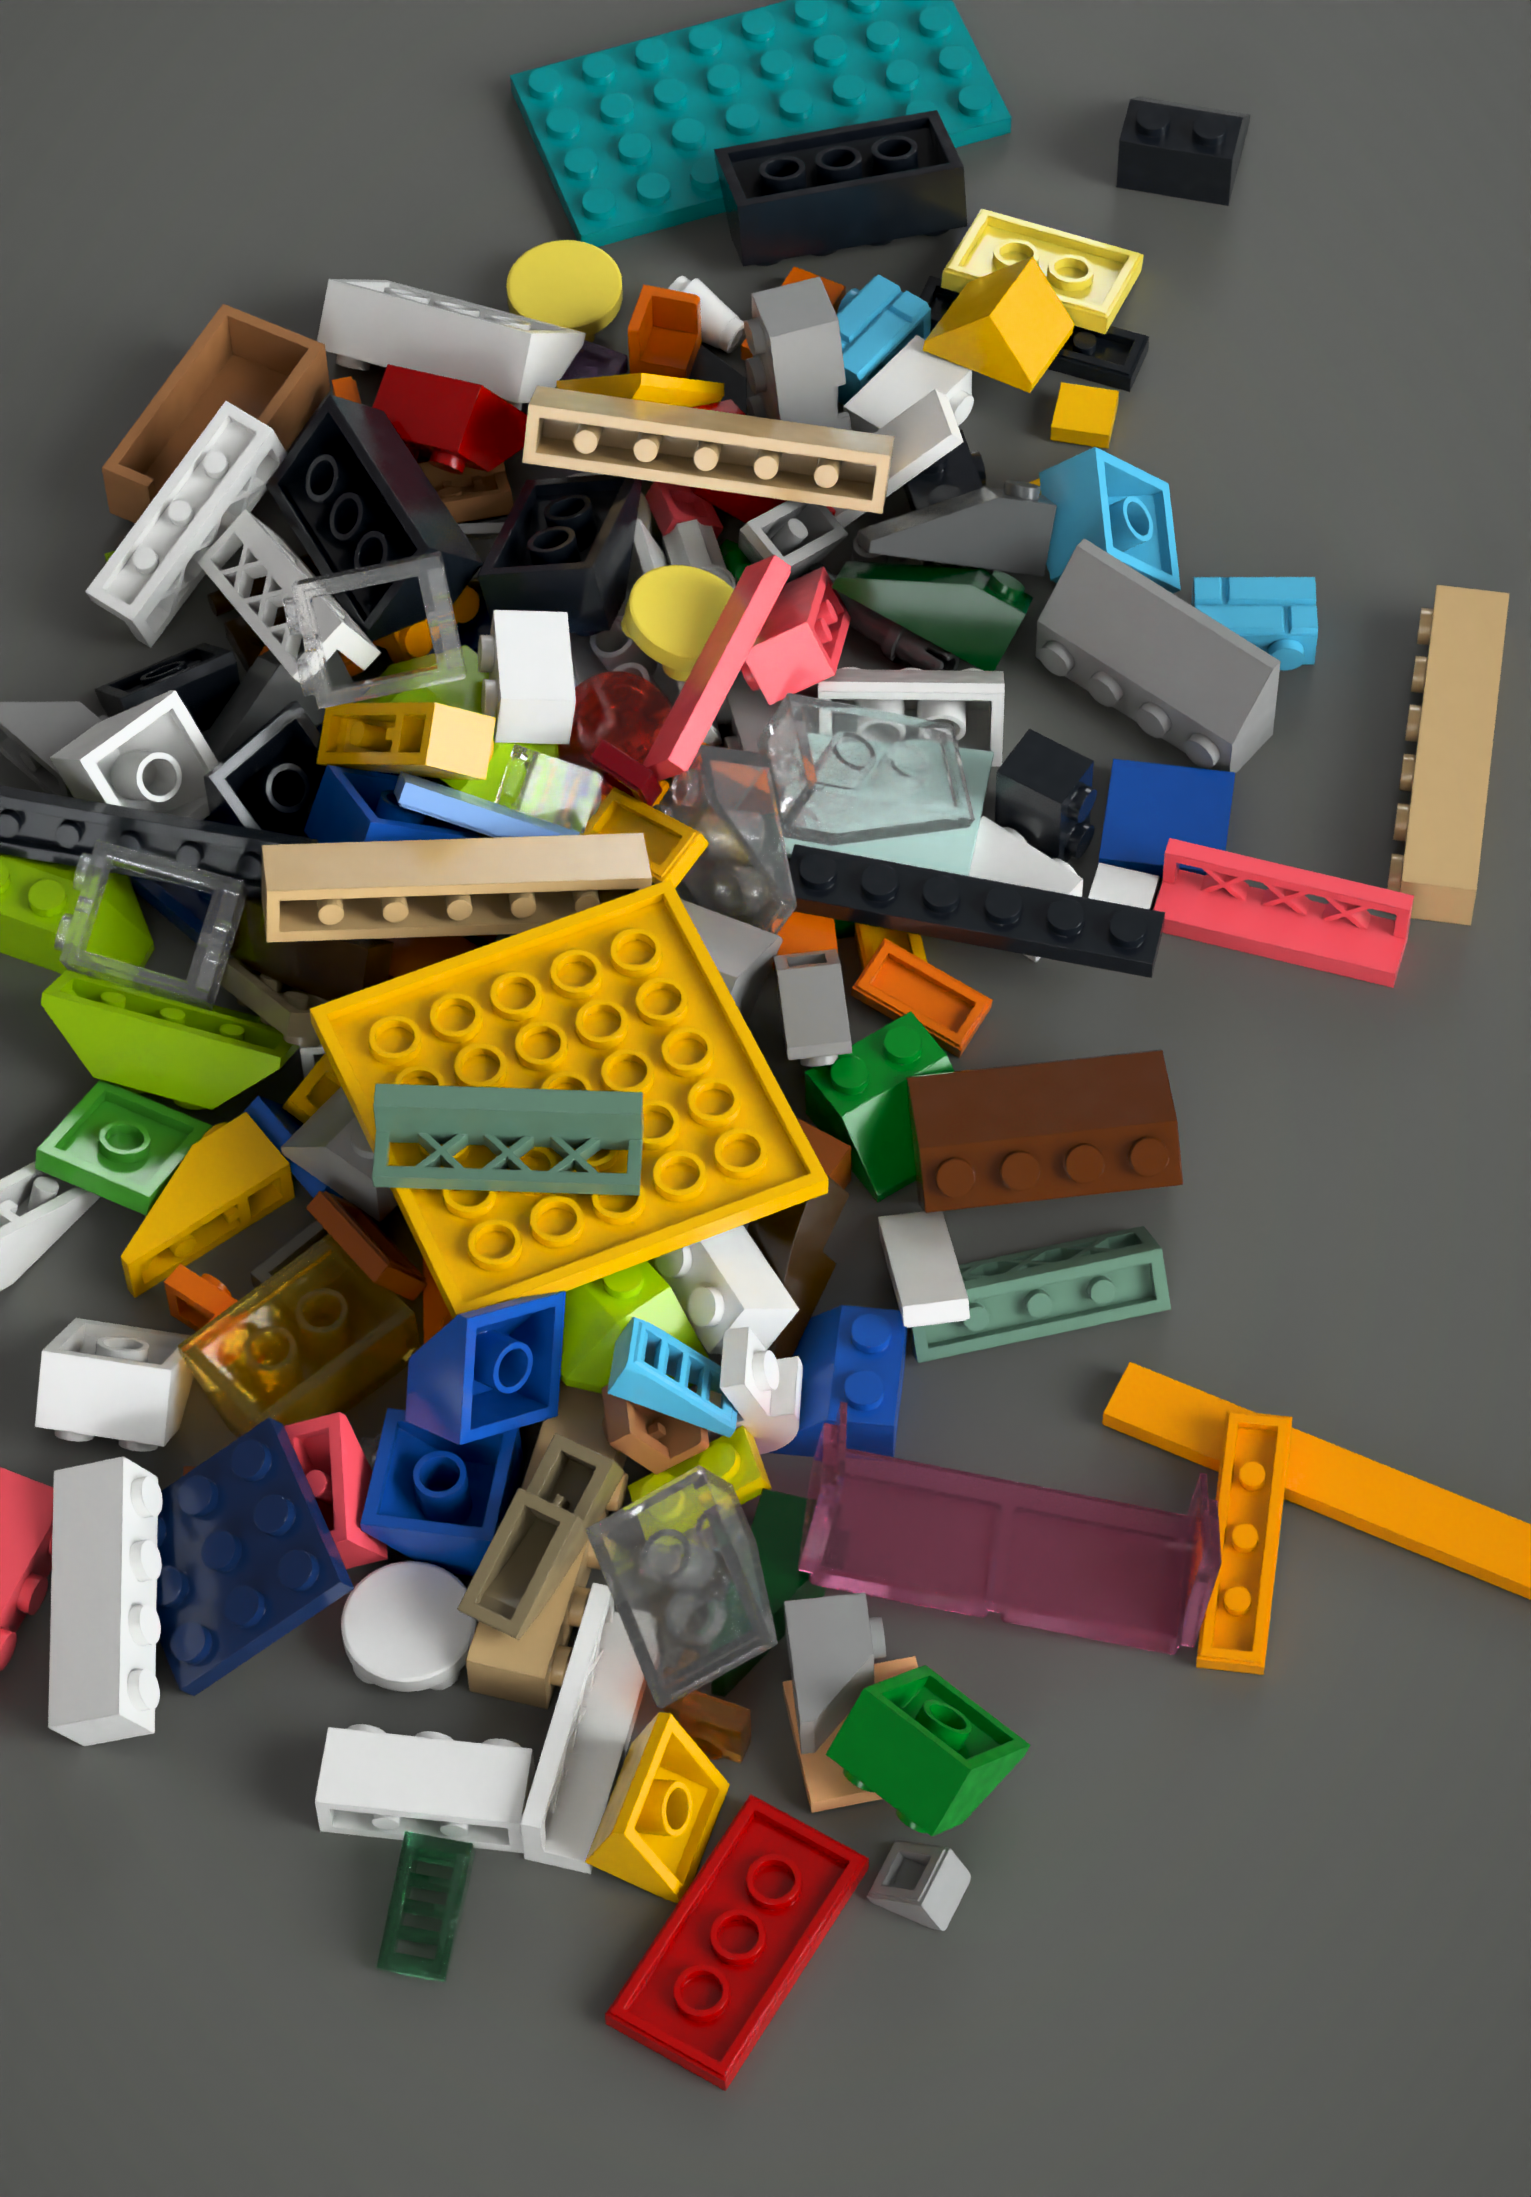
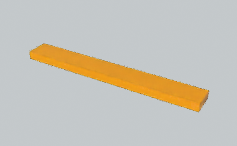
[1102,1362,1531,1600]

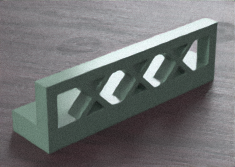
[372,1084,644,1196]
[908,1226,1171,1363]

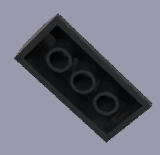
[714,110,967,267]
[266,395,483,642]

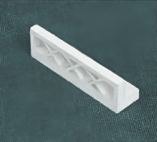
[85,401,288,648]
[197,509,381,686]
[520,1583,661,1874]

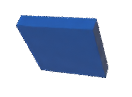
[1098,759,1235,878]

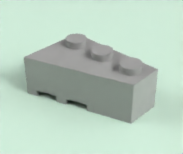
[744,276,852,430]

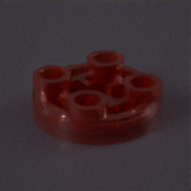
[558,671,673,796]

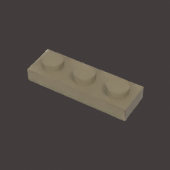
[217,958,329,1047]

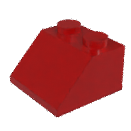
[372,364,527,475]

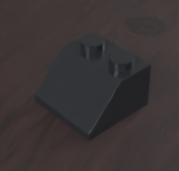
[1116,97,1250,206]

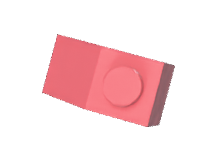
[284,1412,388,1569]

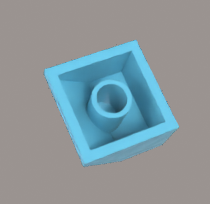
[1039,447,1181,593]

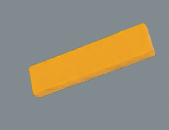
[1196,1410,1293,1675]

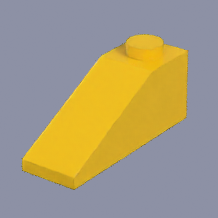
[316,702,496,780]
[120,1112,295,1298]

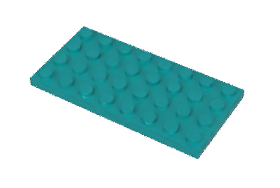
[510,0,1012,247]

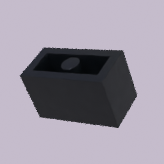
[995,729,1097,863]

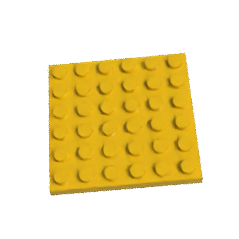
[310,879,828,1318]

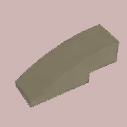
[457,1433,624,1640]

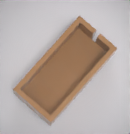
[102,304,330,523]

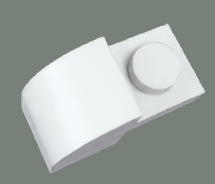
[708,1326,803,1454]

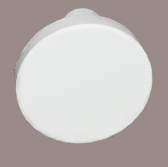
[341,1561,477,1692]

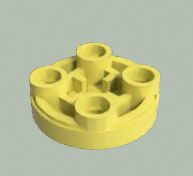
[506,240,623,348]
[621,565,734,681]

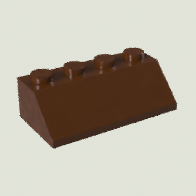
[906,1049,1183,1213]

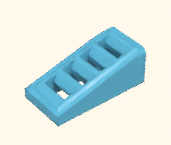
[607,1317,738,1438]

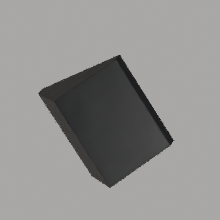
[94,643,240,732]
[203,701,327,838]

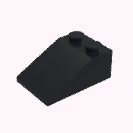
[477,474,642,636]

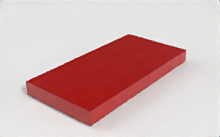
[605,1794,869,2091]

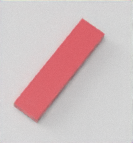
[642,555,791,781]

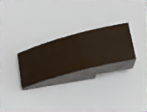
[228,895,394,1001]
[747,1174,850,1359]

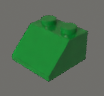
[805,1011,954,1203]
[826,1665,1031,1837]

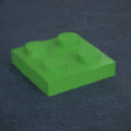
[35,1079,212,1216]

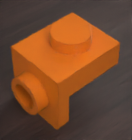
[164,1264,247,1380]

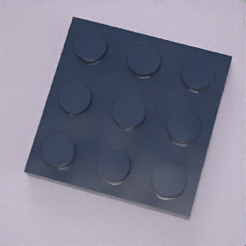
[156,1417,354,1696]

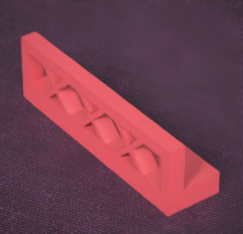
[1153,838,1414,988]

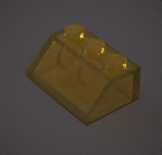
[178,1234,421,1438]

